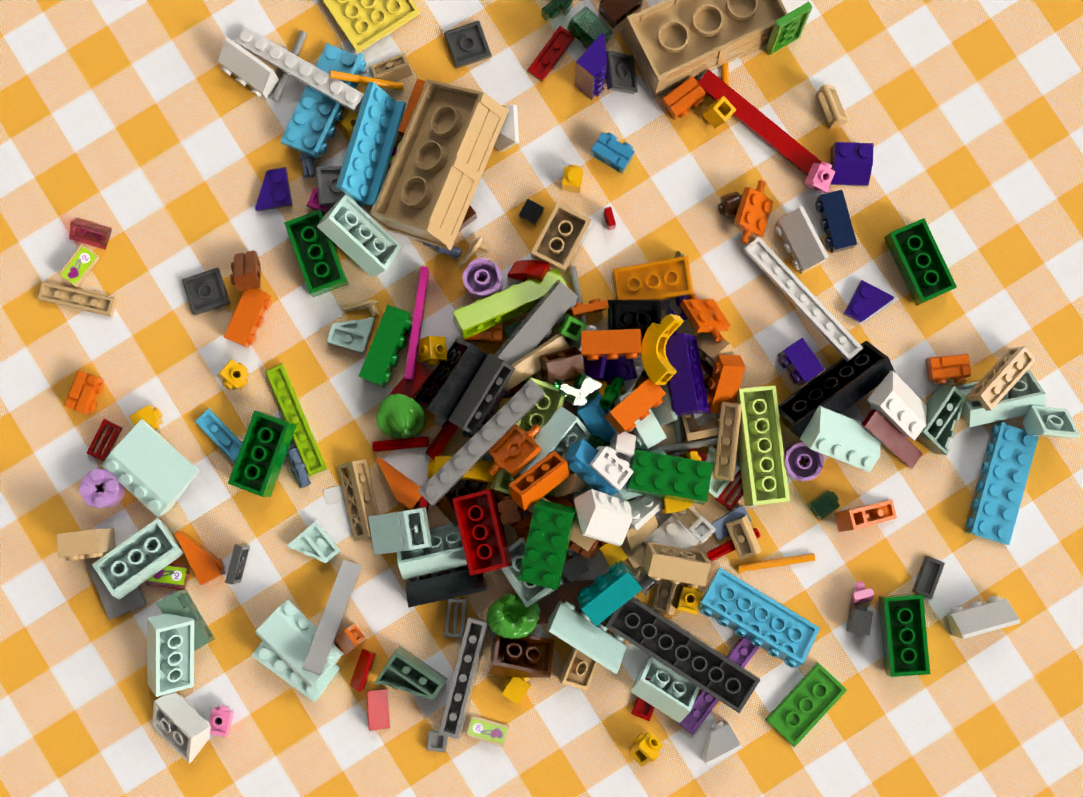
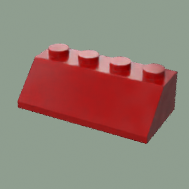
[452,489,513,576]

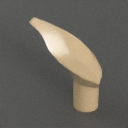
[459,237,490,267]
[342,300,378,316]

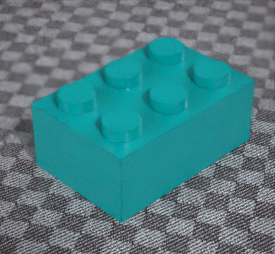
[577,561,642,626]

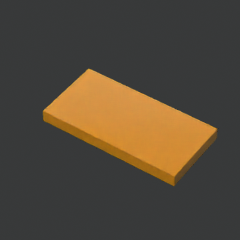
[613,255,694,300]

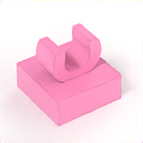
[851,581,874,605]

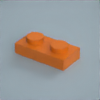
[566,298,609,317]

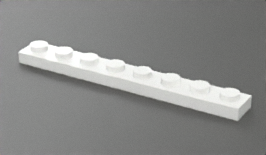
[234,26,364,113]
[744,237,863,362]

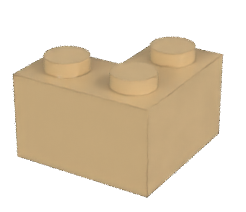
[696,332,737,367]

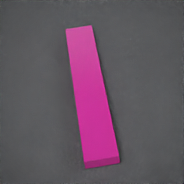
[404,266,430,382]

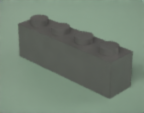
[448,353,515,436]

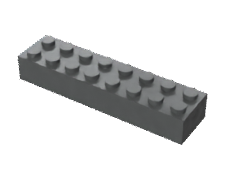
[605,597,760,713]

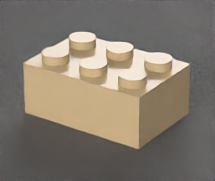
[531,202,591,274]
[56,528,116,561]
[642,541,711,587]

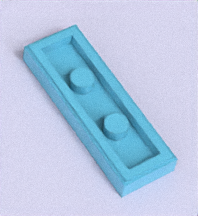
[195,408,242,463]

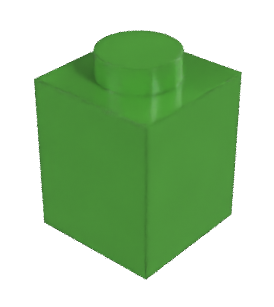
[557,313,587,342]

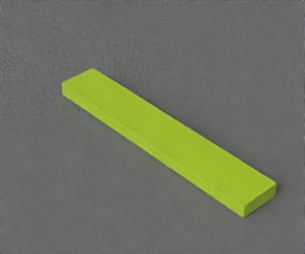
[265,364,328,476]

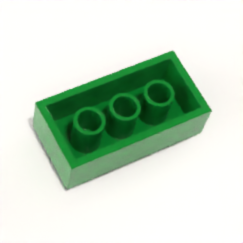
[284,210,349,297]
[884,218,957,306]
[358,304,413,388]
[228,410,297,497]
[626,449,713,505]
[518,499,576,590]
[878,594,930,677]

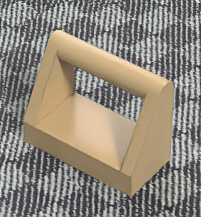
[816,84,848,129]
[681,412,720,442]

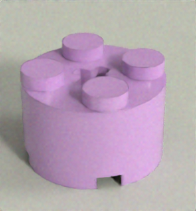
[463,258,503,301]
[784,442,824,481]
[79,469,125,508]

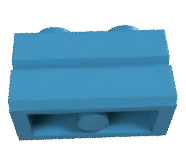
[590,132,635,174]

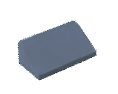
[710,505,751,541]

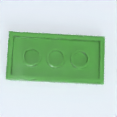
[765,1,812,55]
[765,662,847,747]

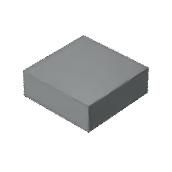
[426,730,448,753]

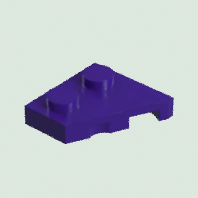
[255,167,293,212]
[843,280,894,323]
[602,356,638,383]

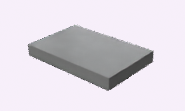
[88,565,147,620]

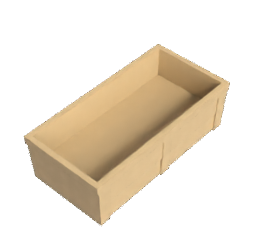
[620,0,788,98]
[370,79,509,250]

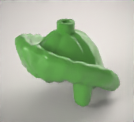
[376,393,426,439]
[487,593,540,639]

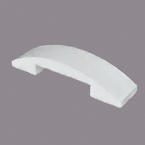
[654,496,716,544]

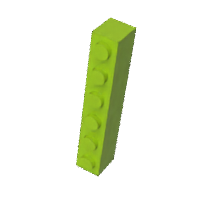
[453,268,567,339]

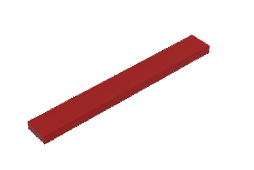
[698,69,822,176]

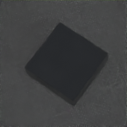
[519,199,544,225]

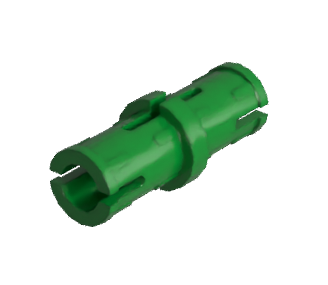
[599,376,625,409]

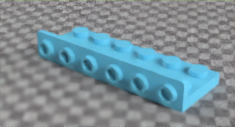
[280,43,366,160]
[336,82,406,205]
[965,422,1039,545]
[698,568,820,668]

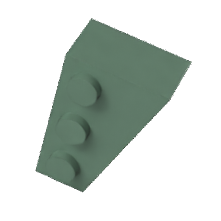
[917,384,966,455]
[156,589,215,651]
[374,646,448,700]

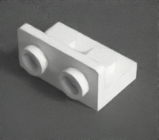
[589,446,634,490]

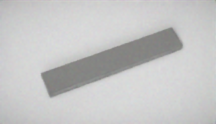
[302,559,361,676]

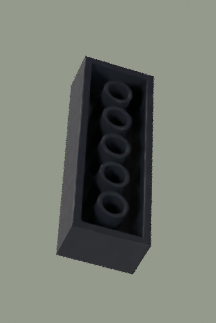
[778,341,895,442]

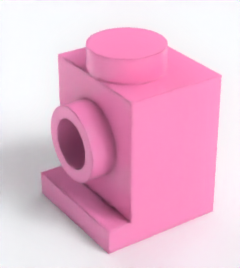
[804,162,835,193]
[209,705,234,737]

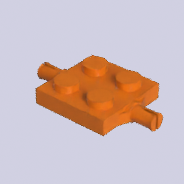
[734,180,774,244]
[680,293,731,342]
[488,423,542,477]

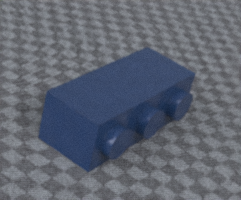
[815,190,857,253]

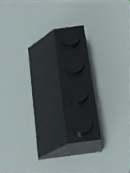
[406,565,487,608]

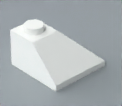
[494,104,519,152]
[701,720,742,767]

